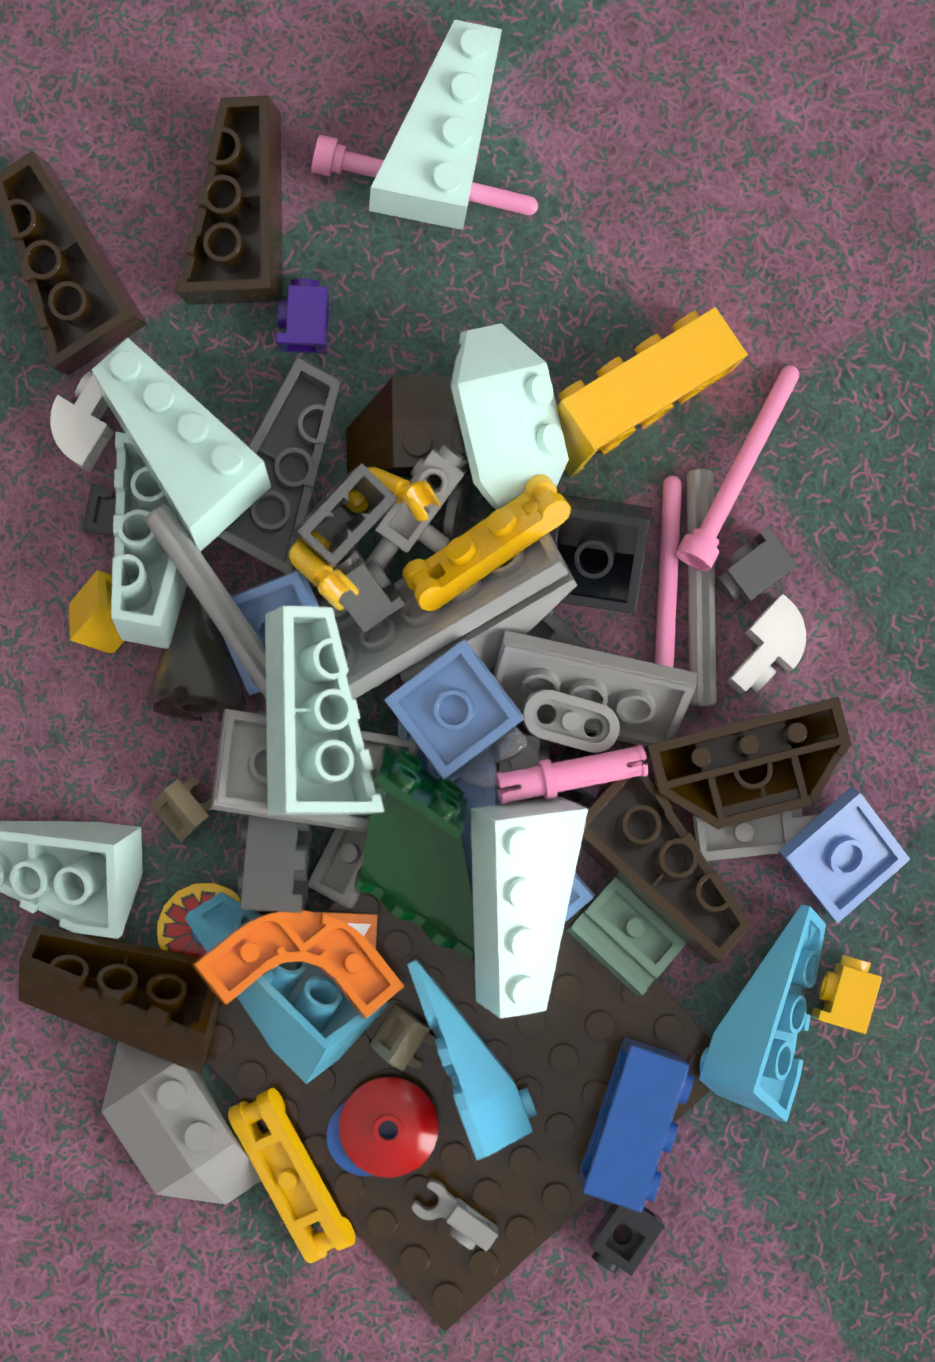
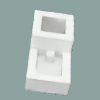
[50,371,114,473]
[726,594,806,694]

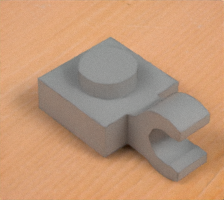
[411,1178,498,1252]

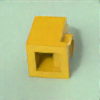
[811,955,882,1034]

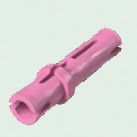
[495,744,648,805]

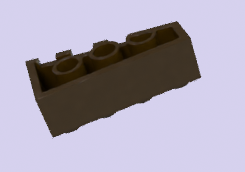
[175,95,283,305]
[0,151,147,375]
[580,760,753,965]
[18,925,222,1074]

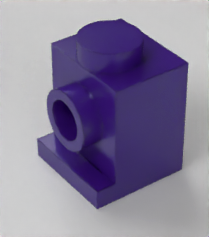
[276,278,330,354]

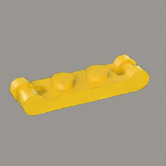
[402,474,571,611]
[228,1088,356,1263]

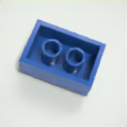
[578,1036,694,1212]

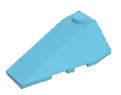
[185,892,389,1084]
[699,905,826,1122]
[407,958,538,1160]

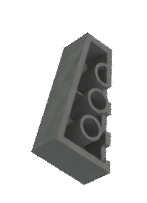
[215,357,341,575]

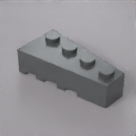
[238,711,313,913]

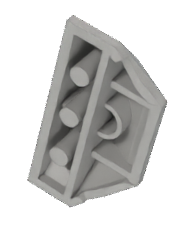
[101,1041,261,1205]

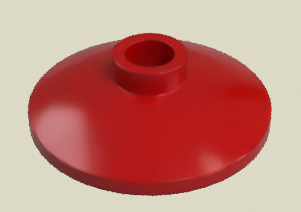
[339,1077,438,1178]

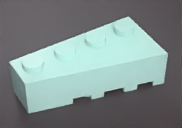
[369,20,502,230]
[92,338,271,552]
[111,432,188,649]
[265,606,384,815]
[471,797,588,1018]

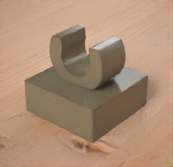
[150,777,212,843]
[369,1003,436,1071]

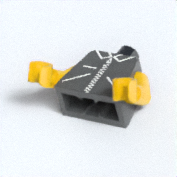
[289,463,441,611]

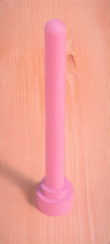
[311,135,538,215]
[676,365,799,571]
[655,476,682,668]

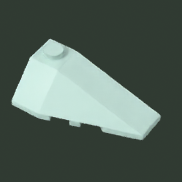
[0,821,143,939]

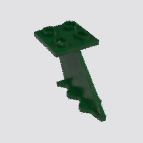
[354,744,475,962]

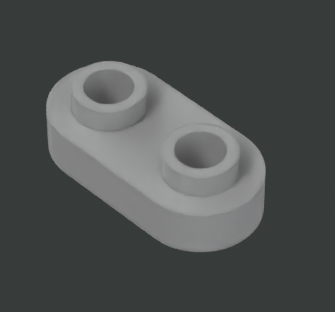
[521,689,620,753]

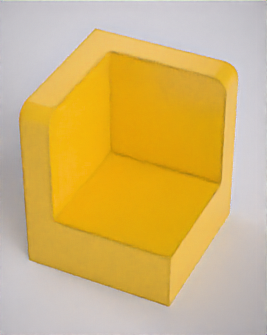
[69,570,124,654]

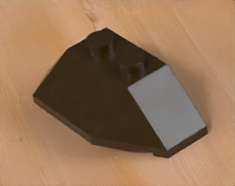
[346,375,472,476]
[647,697,852,829]

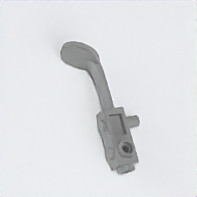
[316,444,468,617]

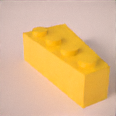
[557,307,748,477]

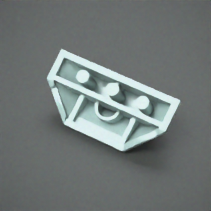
[451,323,569,510]

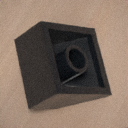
[549,494,652,614]

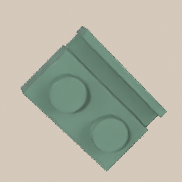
[566,876,687,997]

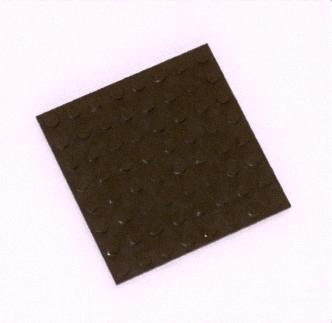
[205,892,711,1332]

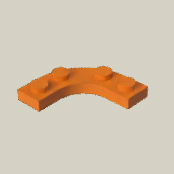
[192,911,404,1018]

